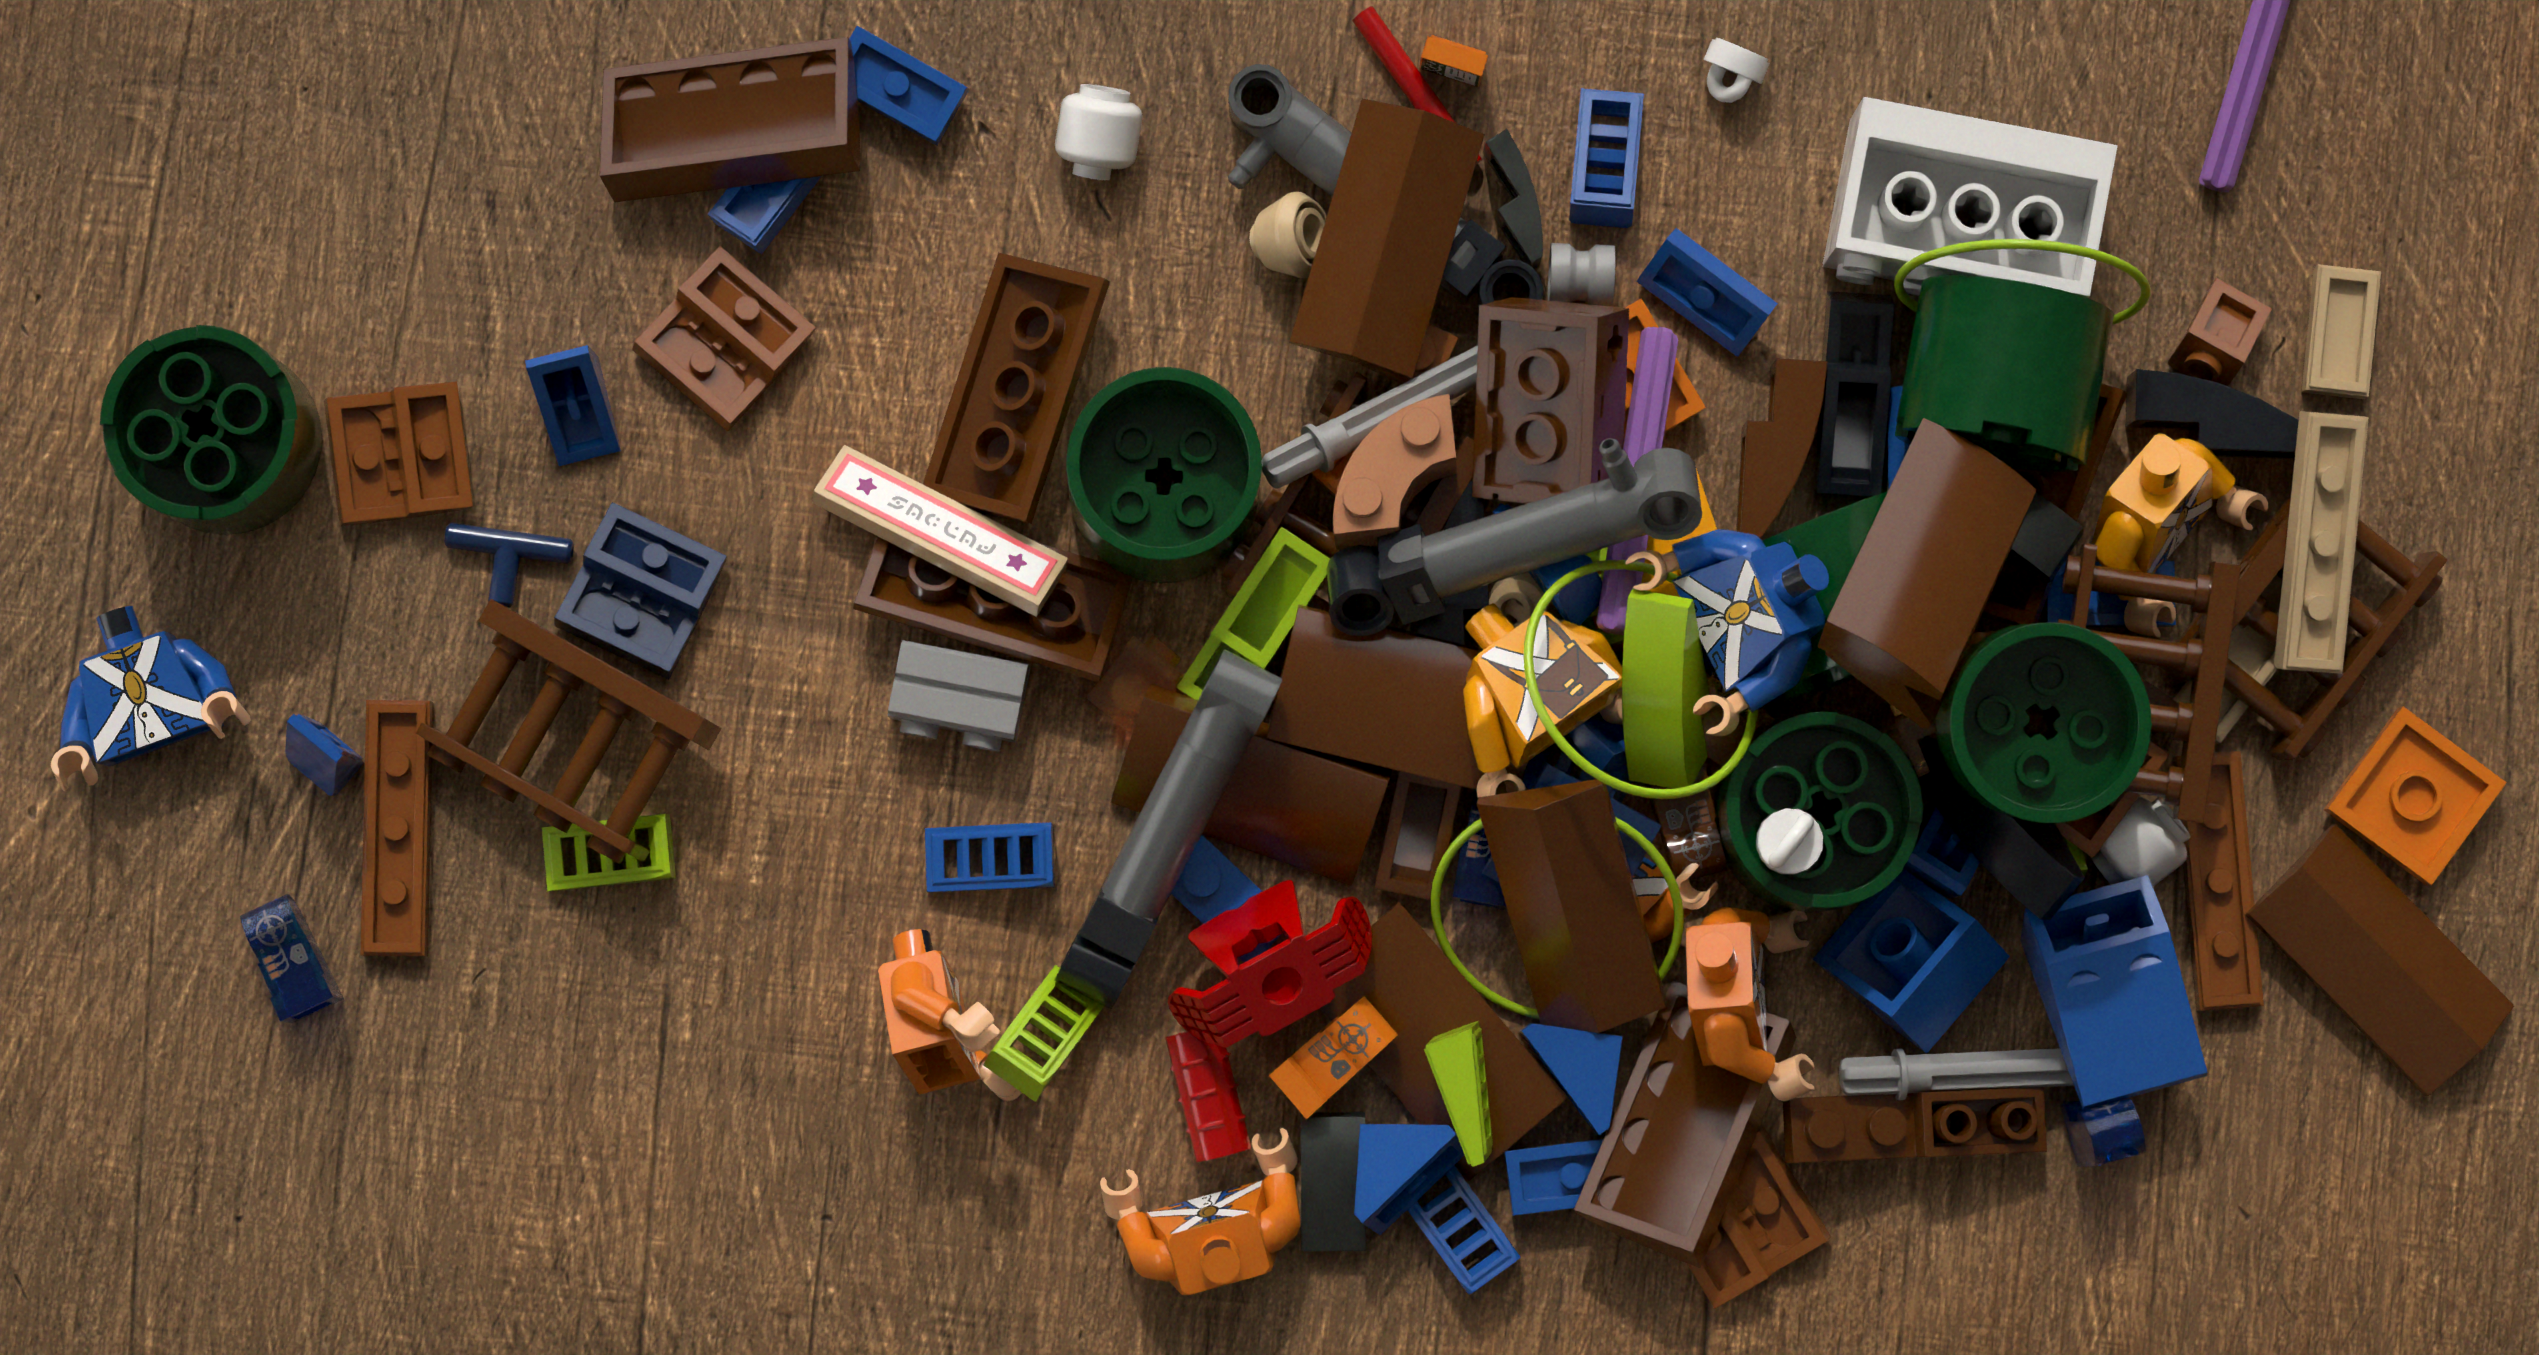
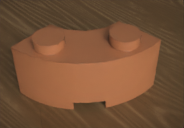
[1333,394,1457,550]

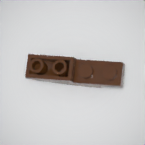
[1783,1087,2047,1163]

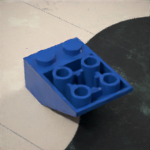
[2020,875,2208,1110]

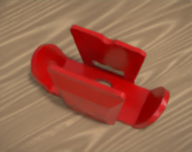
[1168,880,1372,1048]

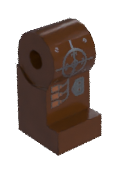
[1644,764,1727,880]

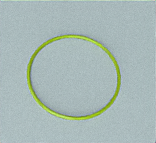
[1894,239,2151,325]
[1523,560,1758,799]
[1431,817,1684,1019]

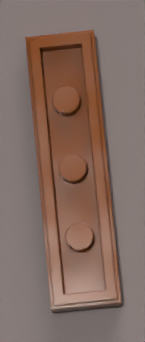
[360,700,433,957]
[2173,751,2264,1011]

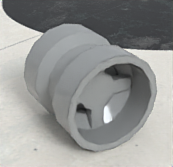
[1548,243,1615,307]

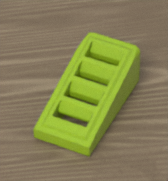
[542,814,676,891]
[983,965,1105,1102]
[1424,1021,1493,1167]

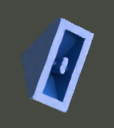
[525,345,621,466]
[1903,805,1980,899]
[1519,1023,1622,1135]
[1354,1124,1464,1235]

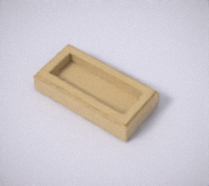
[2301,264,2381,399]

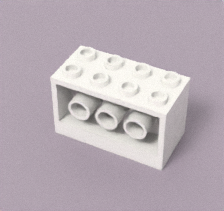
[1822,97,2118,298]

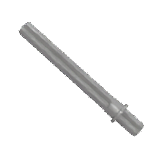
[1262,345,1478,488]
[1838,1048,2074,1100]

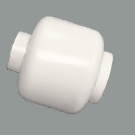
[1055,84,1143,180]
[2092,797,2190,887]

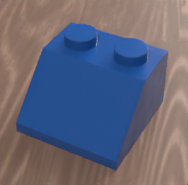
[1813,868,2010,1054]

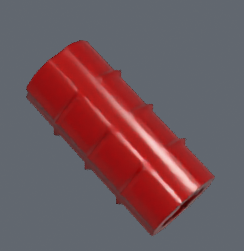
[1165,1031,1251,1162]

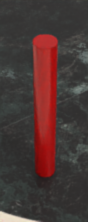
[1352,6,1482,165]

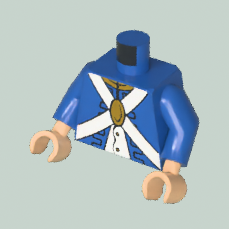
[1625,529,1829,736]
[51,606,251,791]

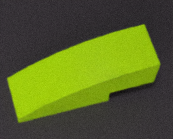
[1176,527,1330,700]
[1622,588,1709,789]

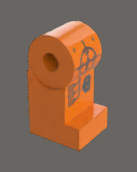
[1269,996,1398,1119]

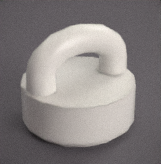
[1703,37,1770,103]
[1756,808,1823,874]

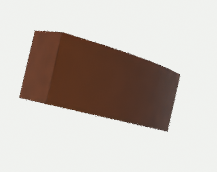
[1736,358,1828,538]
[1374,771,1462,900]

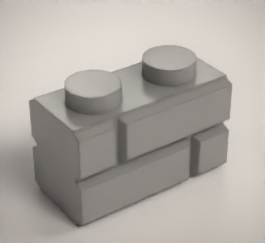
[887,640,1030,752]

